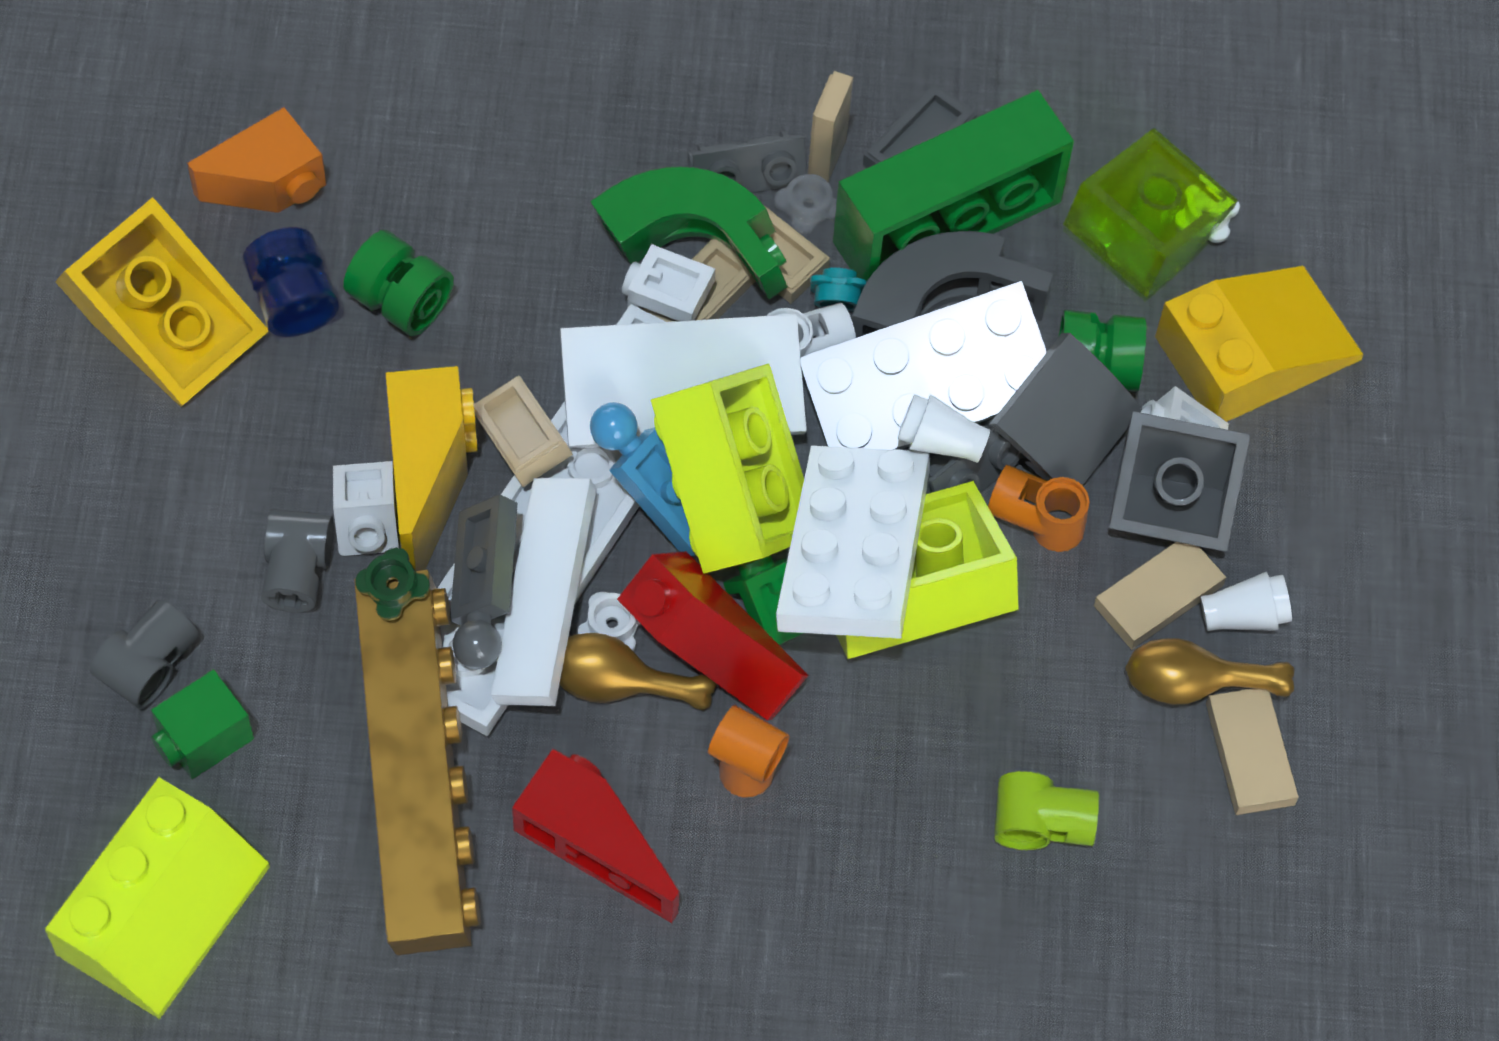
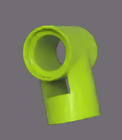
[994,771,1099,850]

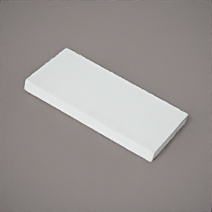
[560,314,806,449]

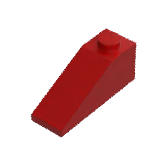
[617,551,809,720]
[512,749,679,923]

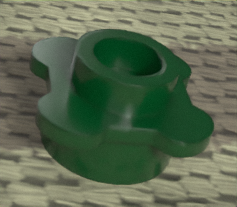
[355,548,430,621]

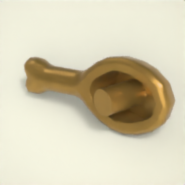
[559,633,716,710]
[1125,638,1295,704]

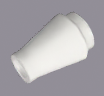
[897,394,990,463]
[1200,571,1292,632]

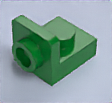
[723,555,803,645]

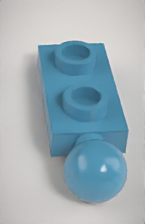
[589,402,695,556]

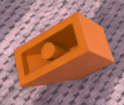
[187,107,326,213]

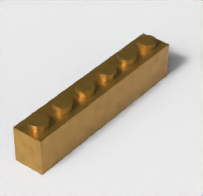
[354,569,480,956]

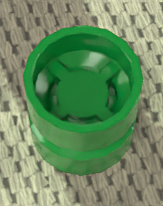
[343,230,454,336]
[1059,310,1147,393]

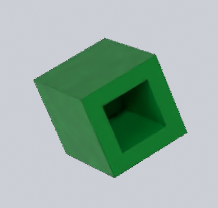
[151,669,254,780]

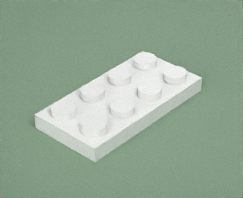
[800,281,1046,450]
[776,446,930,638]

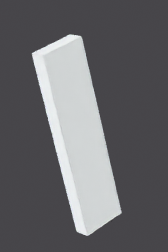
[490,478,597,706]

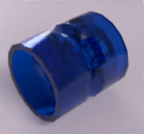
[242,227,339,337]

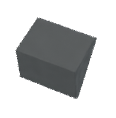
[1109,411,1251,552]

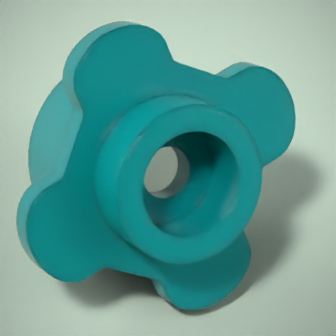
[810,268,868,311]

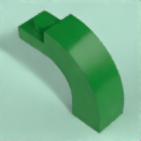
[590,167,788,299]

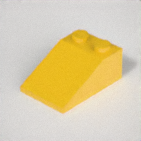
[55,197,269,407]
[1155,266,1364,422]
[386,366,478,571]

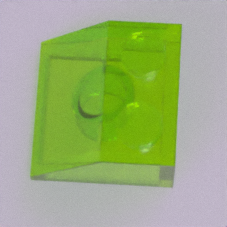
[1063,128,1238,298]

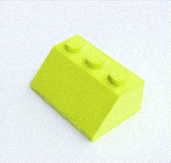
[651,363,804,574]
[836,481,1019,659]
[45,777,270,1019]

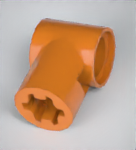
[988,465,1090,552]
[708,705,790,797]

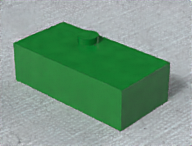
[832,90,1074,281]

